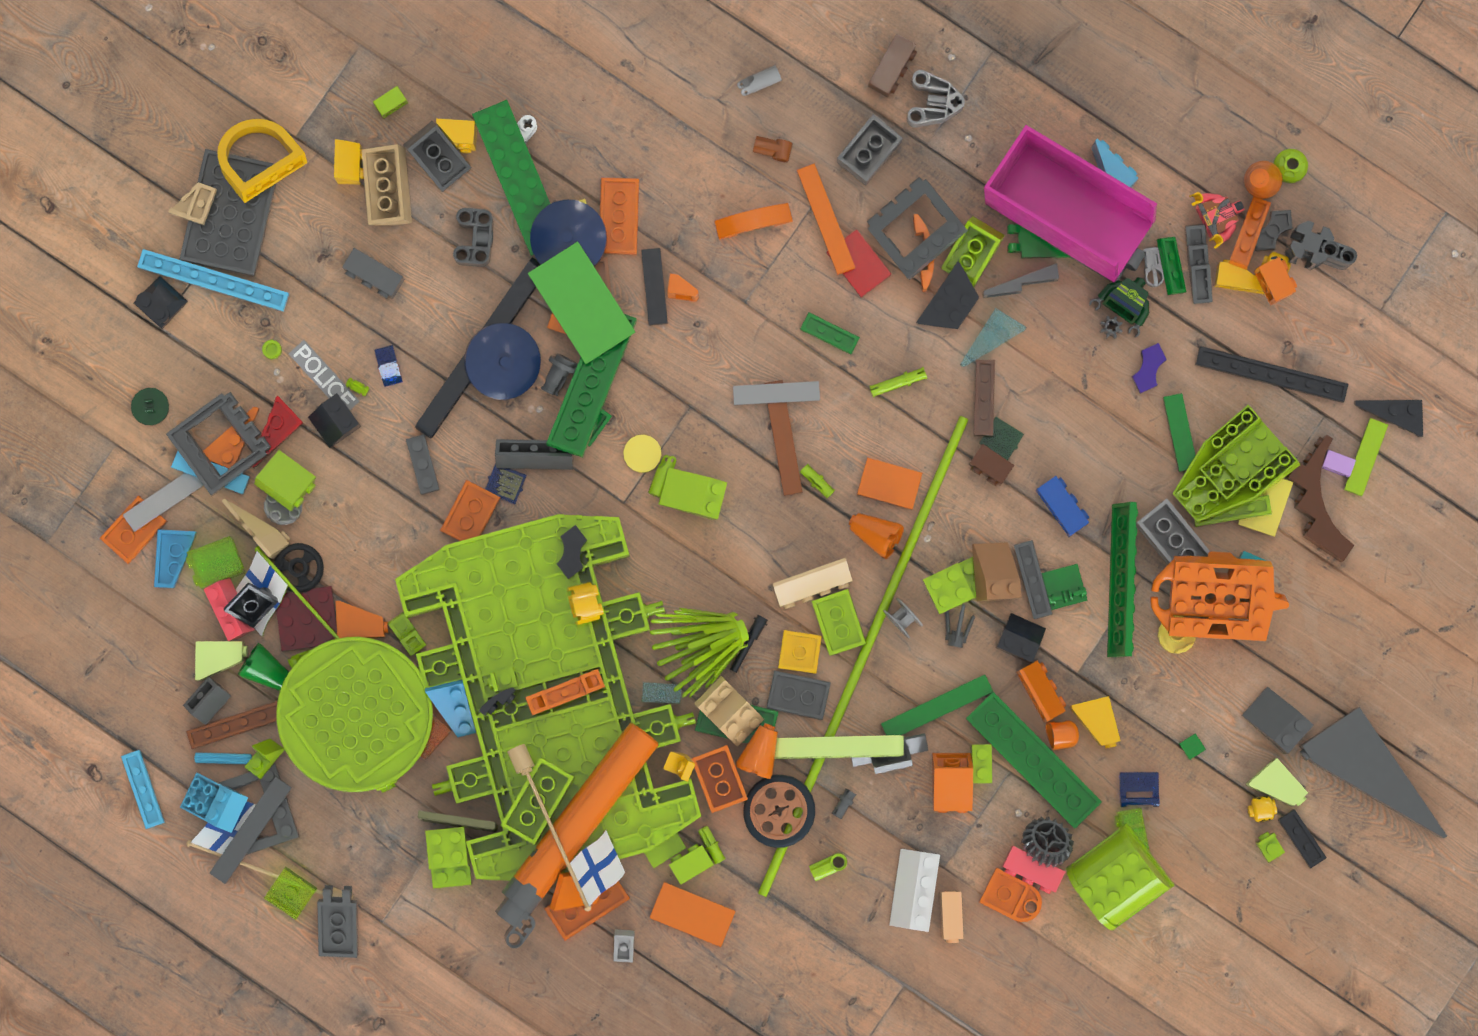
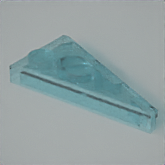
[960,308,1027,367]

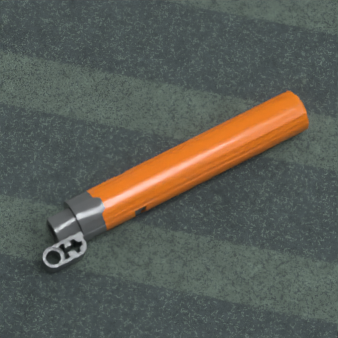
[495,723,659,948]

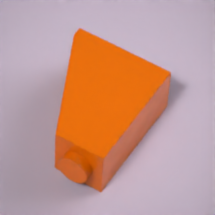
[335,601,389,638]

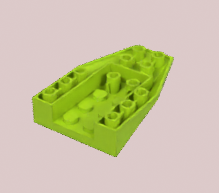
[1172,404,1300,523]

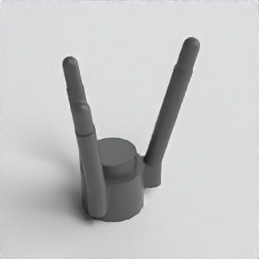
[945,604,975,648]

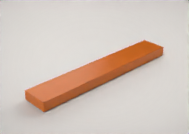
[797,163,855,275]

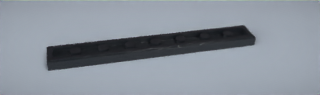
[1195,346,1349,403]

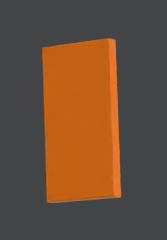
[600,178,639,255]
[544,881,630,941]
[650,882,736,947]

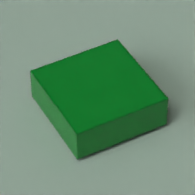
[1179,733,1206,760]

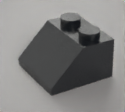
[308,393,361,448]
[995,613,1046,664]

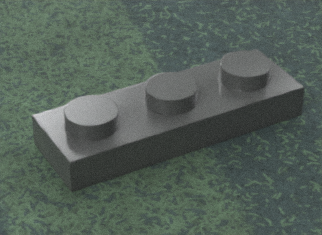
[406,434,440,495]

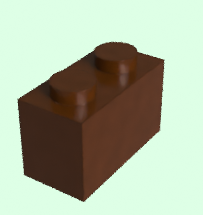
[969,444,1014,486]

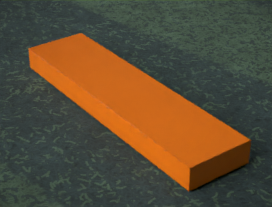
[1229,196,1271,270]

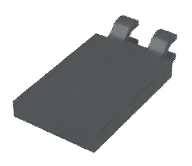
[317,885,358,958]

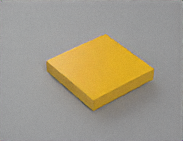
[778,630,822,674]

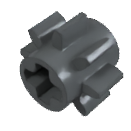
[1100,316,1123,339]

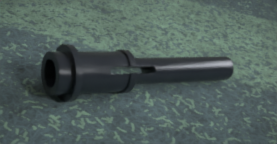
[730,615,768,673]

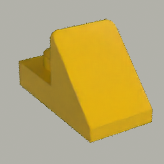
[663,752,695,782]

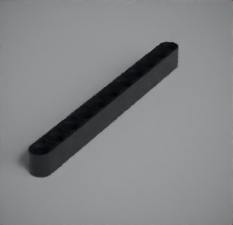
[415,257,541,439]

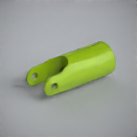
[648,455,677,498]

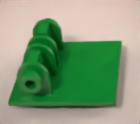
[1042,564,1088,610]

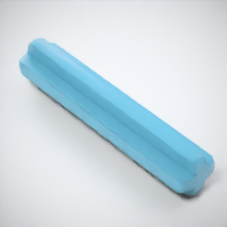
[194,753,252,764]

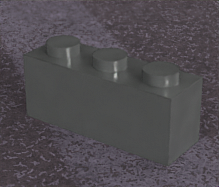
[342,248,405,299]

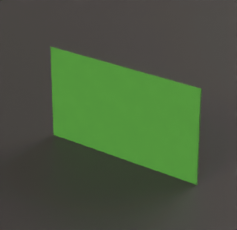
[528,242,635,364]

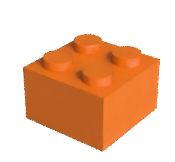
[1254,257,1297,306]

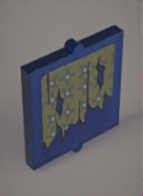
[485,463,527,504]

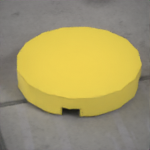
[623,435,662,473]
[1157,615,1196,654]

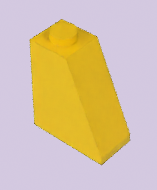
[1070,696,1120,749]

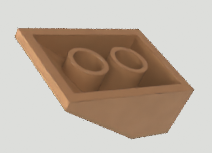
[972,542,1021,602]

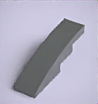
[1185,224,1213,304]

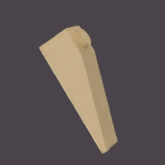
[222,499,291,560]

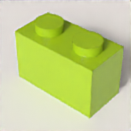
[971,744,992,784]
[669,844,714,885]

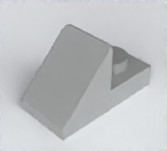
[614,929,635,963]

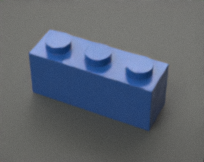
[1036,476,1089,537]

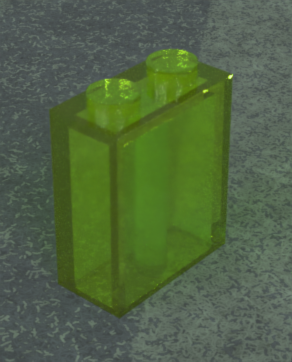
[186,536,246,589]

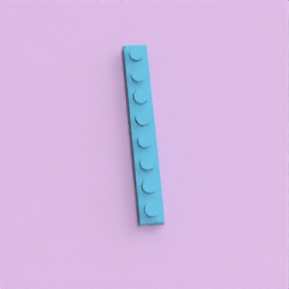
[137,249,289,312]

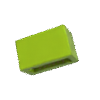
[373,86,408,119]

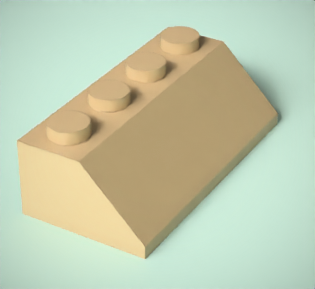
[362,144,412,225]
[772,558,853,609]

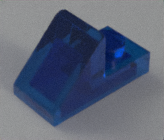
[374,345,403,387]

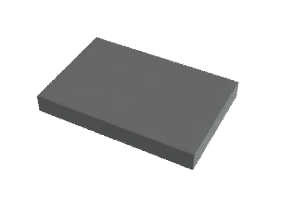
[766,670,831,720]

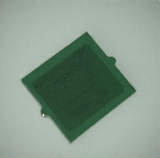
[979,417,1024,460]

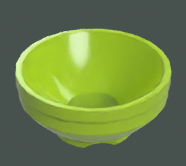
[1273,149,1308,184]

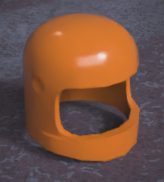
[1045,720,1079,750]

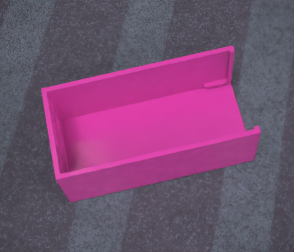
[984,125,1157,282]

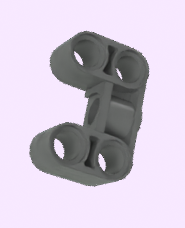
[453,208,494,267]

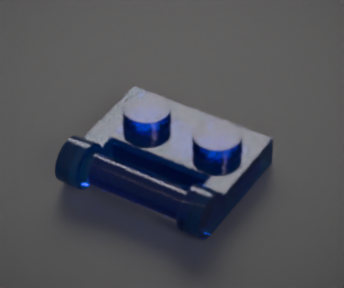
[1119,772,1160,807]

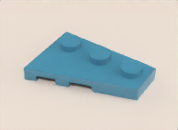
[154,530,197,588]
[425,680,476,737]

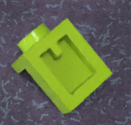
[487,667,518,692]
[1256,831,1285,863]

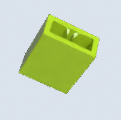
[254,450,316,511]

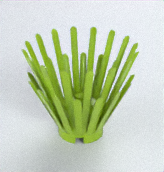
[649,608,749,698]

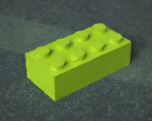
[501,757,575,845]

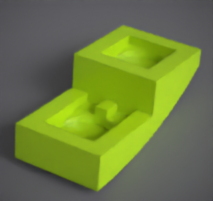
[388,612,426,656]

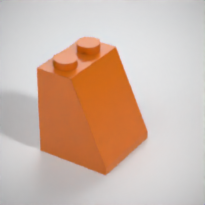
[932,753,973,813]

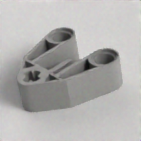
[907,70,965,128]

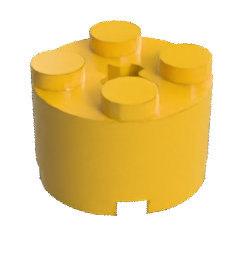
[567,582,604,625]

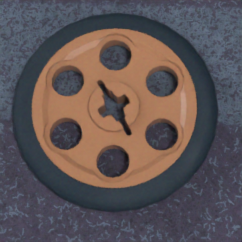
[743,775,815,848]

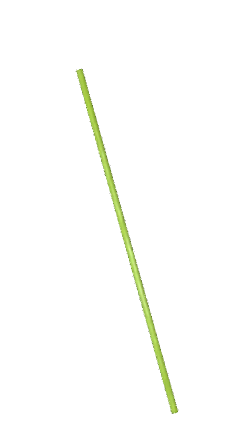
[758,416,968,897]

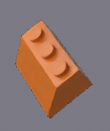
[1016,660,1066,723]

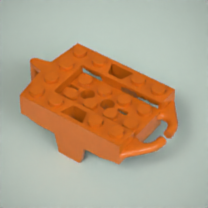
[1150,551,1289,641]

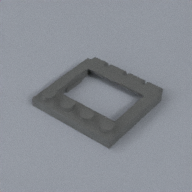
[867,177,968,280]
[166,392,271,496]
[219,764,299,855]

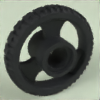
[274,543,324,593]

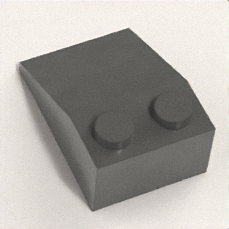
[403,121,471,192]
[1242,687,1314,754]

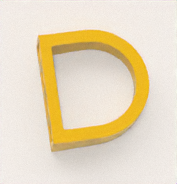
[217,119,307,203]

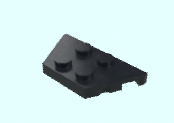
[916,262,979,329]

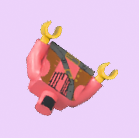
[1189,192,1245,249]

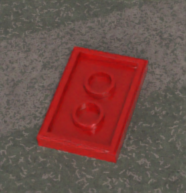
[826,229,891,298]

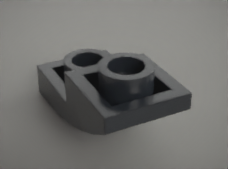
[479,687,516,716]

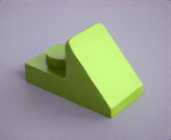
[245,739,284,779]

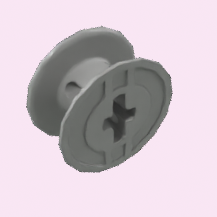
[883,598,923,639]

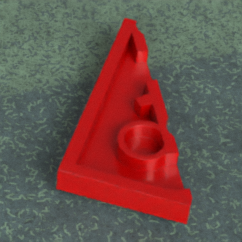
[252,396,303,469]

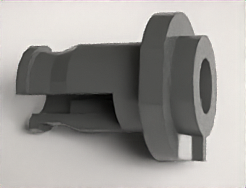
[541,354,578,396]

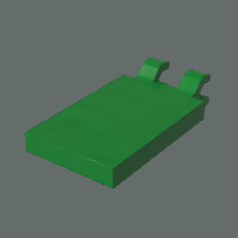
[1007,224,1070,258]

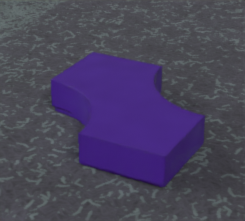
[1132,343,1167,394]

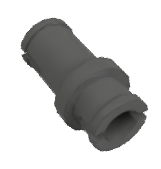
[832,788,857,819]

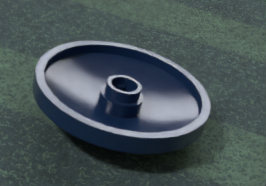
[530,199,607,267]
[464,323,541,400]

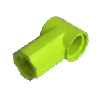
[809,852,847,881]

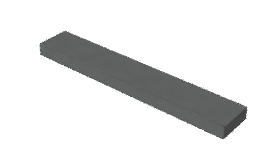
[210,777,292,884]

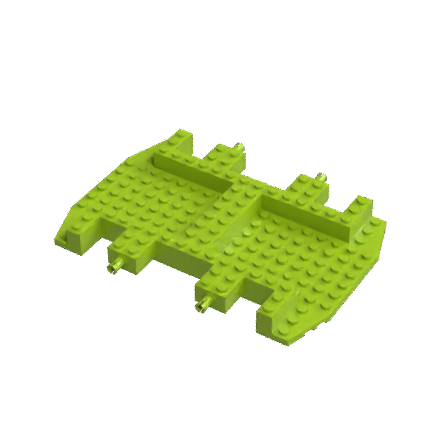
[395,514,701,881]

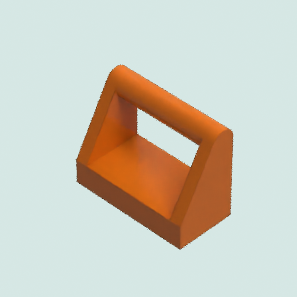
[667,273,699,302]

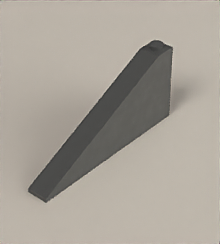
[1299,707,1447,838]

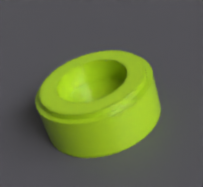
[262,340,282,359]

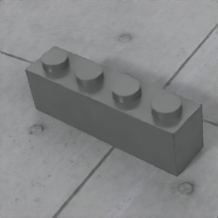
[495,439,574,470]

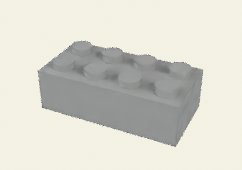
[1136,499,1210,565]

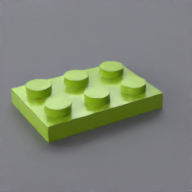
[812,589,867,656]

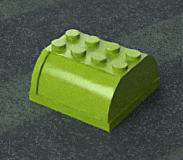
[1065,823,1175,931]

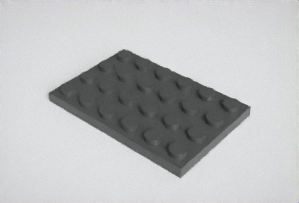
[179,149,276,276]

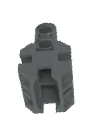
[1284,221,1357,270]

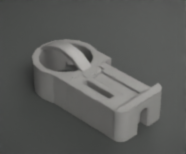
[1142,247,1164,288]

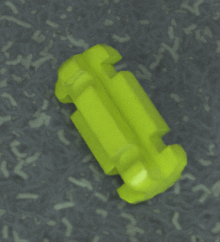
[346,378,369,396]

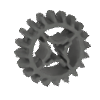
[1021,816,1074,868]

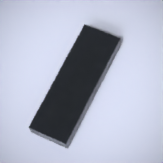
[1278,809,1327,869]

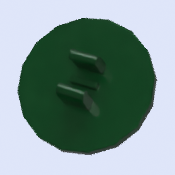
[131,388,169,426]

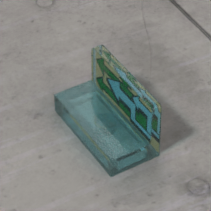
[642,682,682,704]

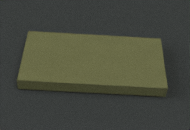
[418,810,498,832]

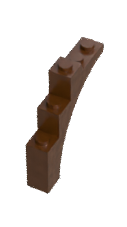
[1286,435,1354,562]

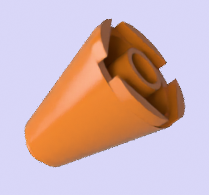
[1244,161,1283,199]
[849,513,904,559]
[735,723,778,779]

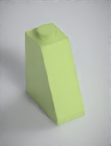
[195,641,248,681]
[1246,758,1308,806]

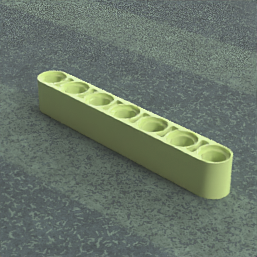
[774,735,904,759]

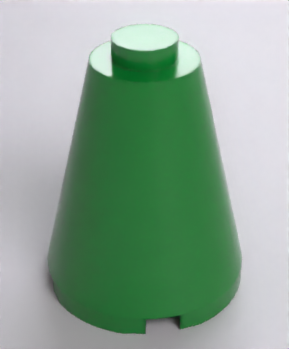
[238,643,289,691]

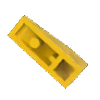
[1214,260,1265,295]

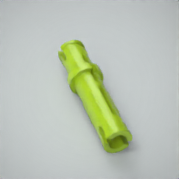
[869,367,927,397]

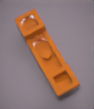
[714,203,793,240]
[913,214,934,292]
[525,669,605,716]

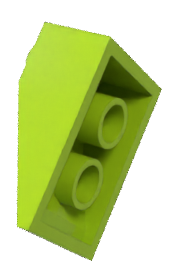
[941,216,1005,287]
[658,467,727,520]

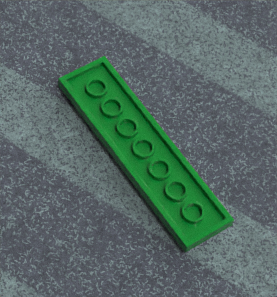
[472,100,551,256]
[546,314,637,458]
[1107,502,1138,658]
[966,692,1102,829]

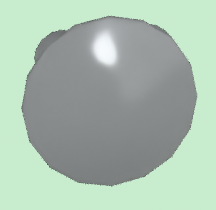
[264,494,302,525]

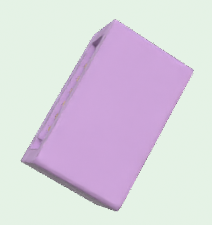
[1322,450,1356,478]

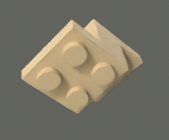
[694,676,764,747]

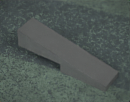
[982,263,1059,298]

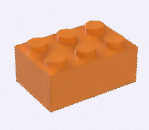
[692,745,748,813]

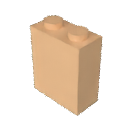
[939,891,963,943]

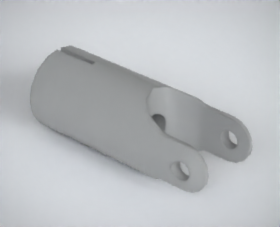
[737,65,782,96]

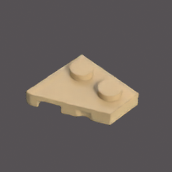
[169,182,217,225]

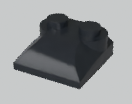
[134,276,188,329]
[223,582,278,628]

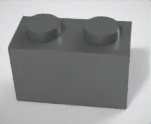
[183,676,231,725]

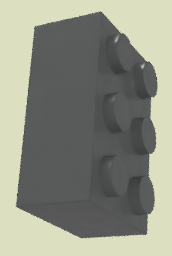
[837,114,903,186]

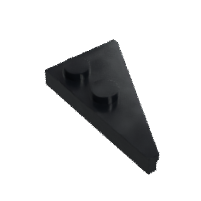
[1354,400,1423,437]

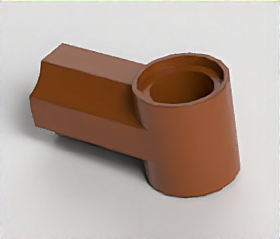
[753,136,793,162]

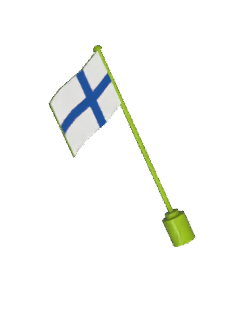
[236,546,339,639]

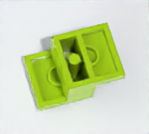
[923,557,976,615]
[425,827,472,889]

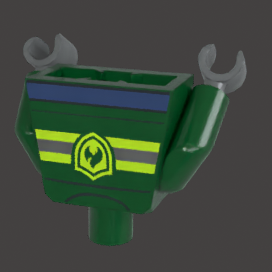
[1089,277,1150,337]

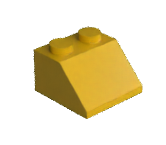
[436,118,477,153]
[334,139,364,185]

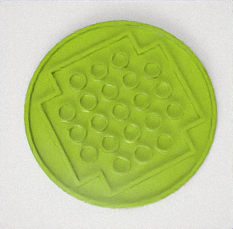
[276,637,433,792]

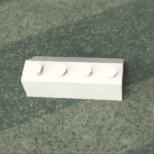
[889,849,940,932]

